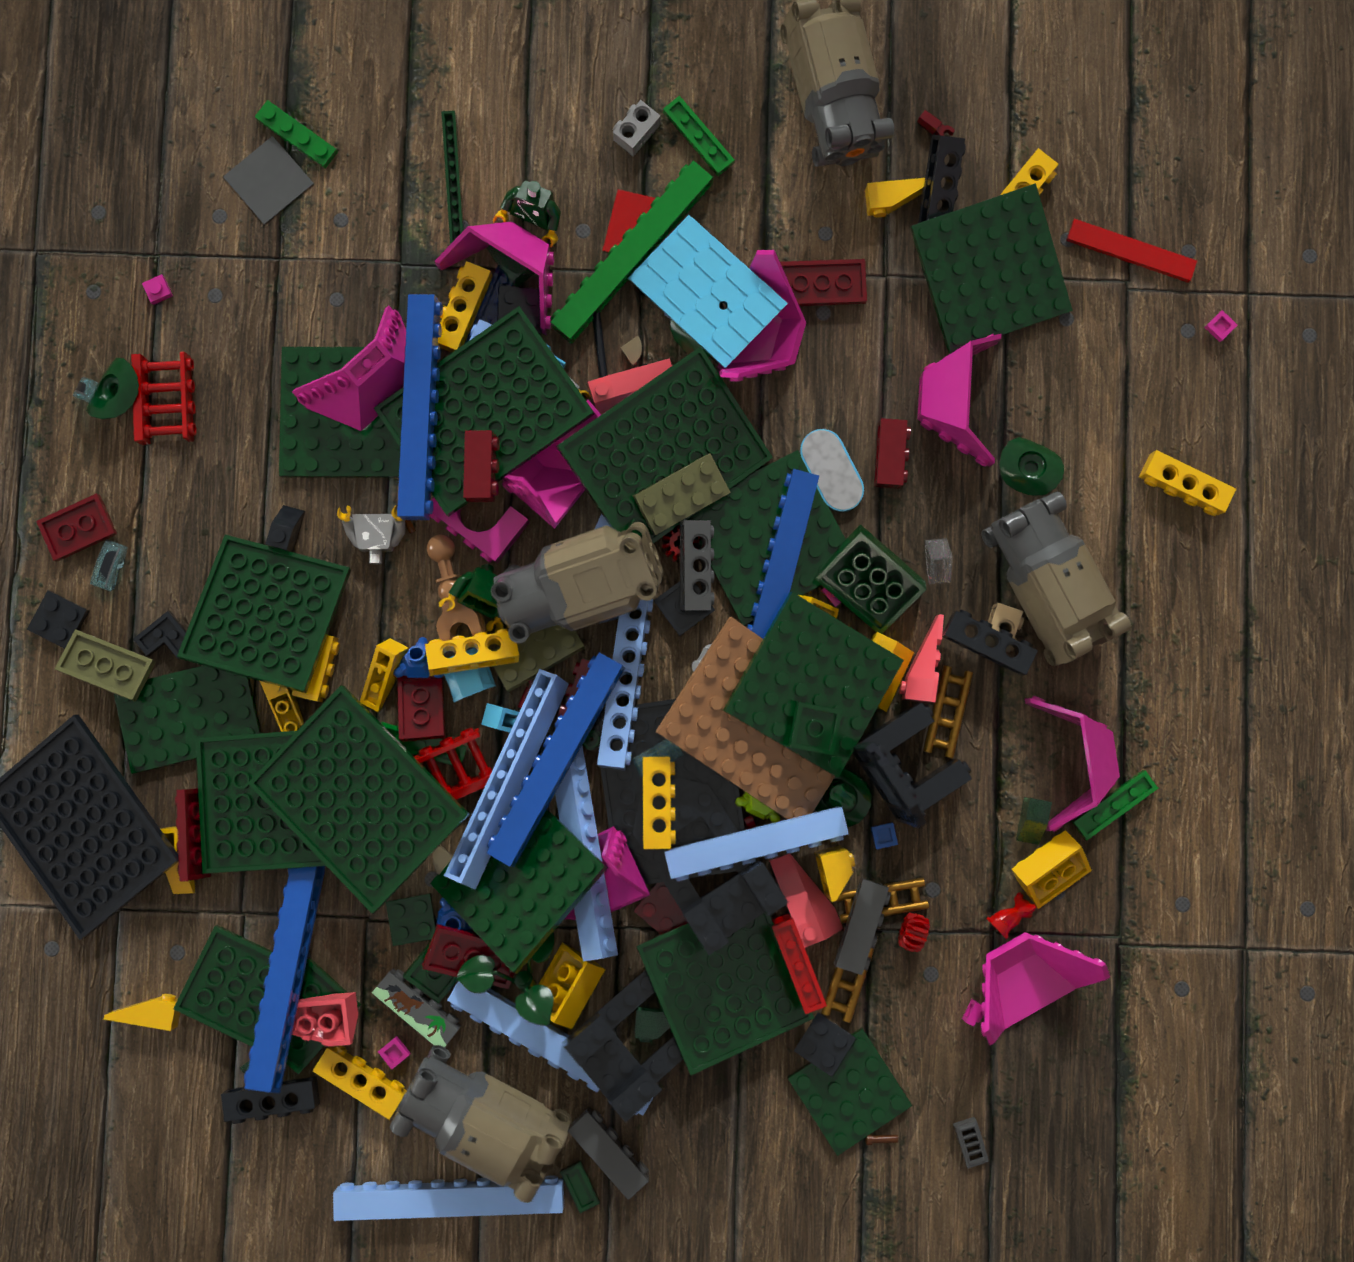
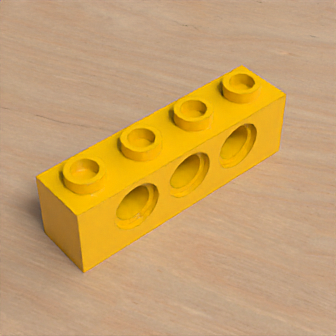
[1000,148,1058,196]
[438,261,493,353]
[1139,450,1236,516]
[425,629,519,676]
[643,757,675,849]
[313,1045,407,1120]

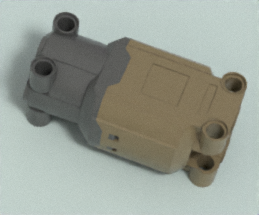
[780,0,894,167]
[981,491,1131,666]
[491,522,664,643]
[390,1045,572,1203]

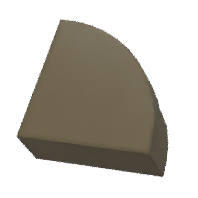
[620,336,642,367]
[433,845,453,874]

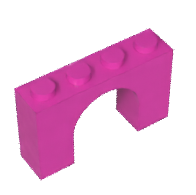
[430,497,530,564]

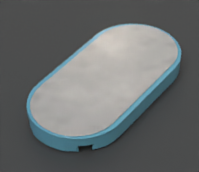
[800,429,864,512]

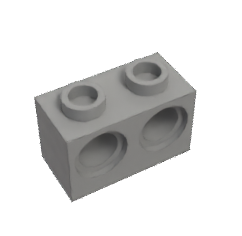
[613,100,661,156]

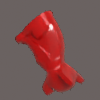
[986,892,1036,939]

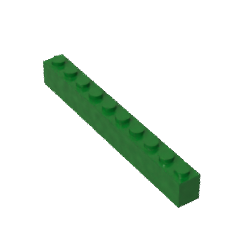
[551,160,713,344]

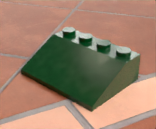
[815,524,927,634]

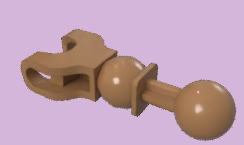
[426,534,487,641]

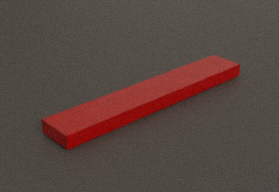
[1066,218,1197,283]

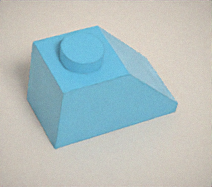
[481,703,519,732]

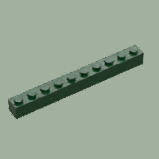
[441,110,464,244]

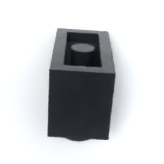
[265,505,305,552]

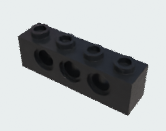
[918,135,966,223]
[942,610,1038,676]
[221,1076,320,1124]

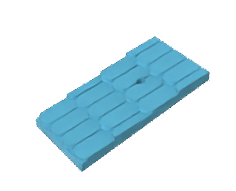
[628,215,788,368]

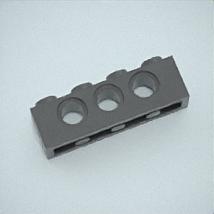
[680,520,714,610]

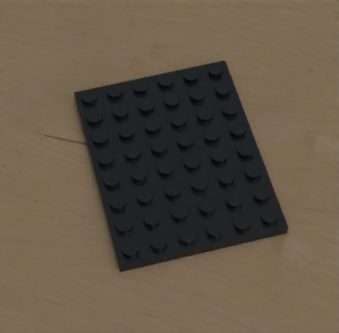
[594,699,745,885]
[0,714,179,940]

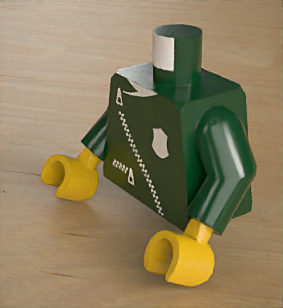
[493,181,561,247]
[439,564,503,633]

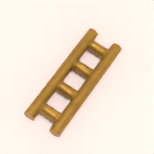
[923,665,973,759]
[837,878,929,924]
[821,936,878,1023]

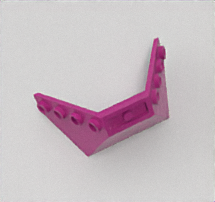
[435,222,554,336]
[717,250,806,381]
[292,305,406,431]
[917,334,1001,467]
[502,400,601,529]
[1025,696,1120,832]
[565,826,650,920]
[981,932,1110,1045]

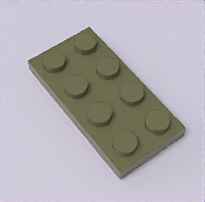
[633,453,731,535]
[492,625,585,693]
[55,629,156,702]

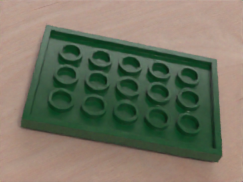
[114,665,262,774]

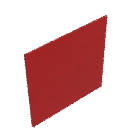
[602,189,674,252]

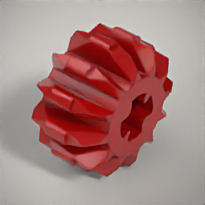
[662,525,699,562]
[898,912,930,952]

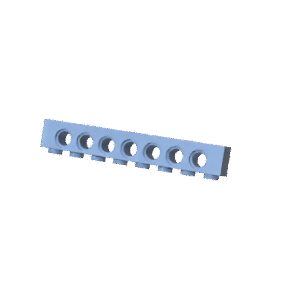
[597,599,654,770]

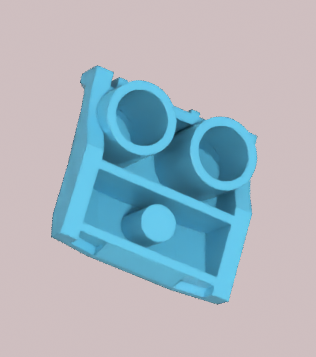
[444,648,496,703]

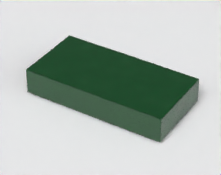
[560,1160,600,1214]

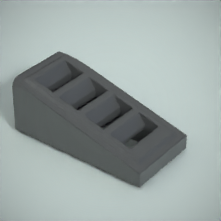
[953,1117,989,1168]

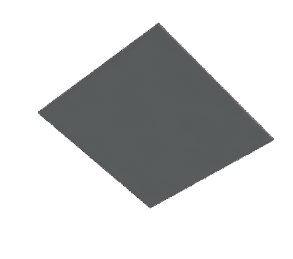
[223,136,314,225]

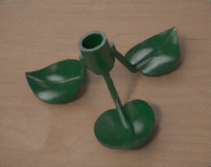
[457,932,555,1026]

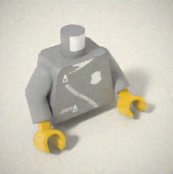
[337,505,405,564]

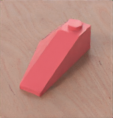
[587,358,672,415]
[899,614,944,703]
[769,853,843,948]
[292,992,358,1046]

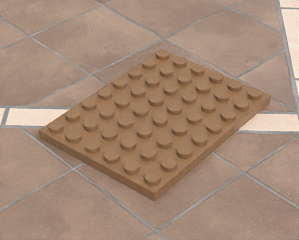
[655,617,872,819]

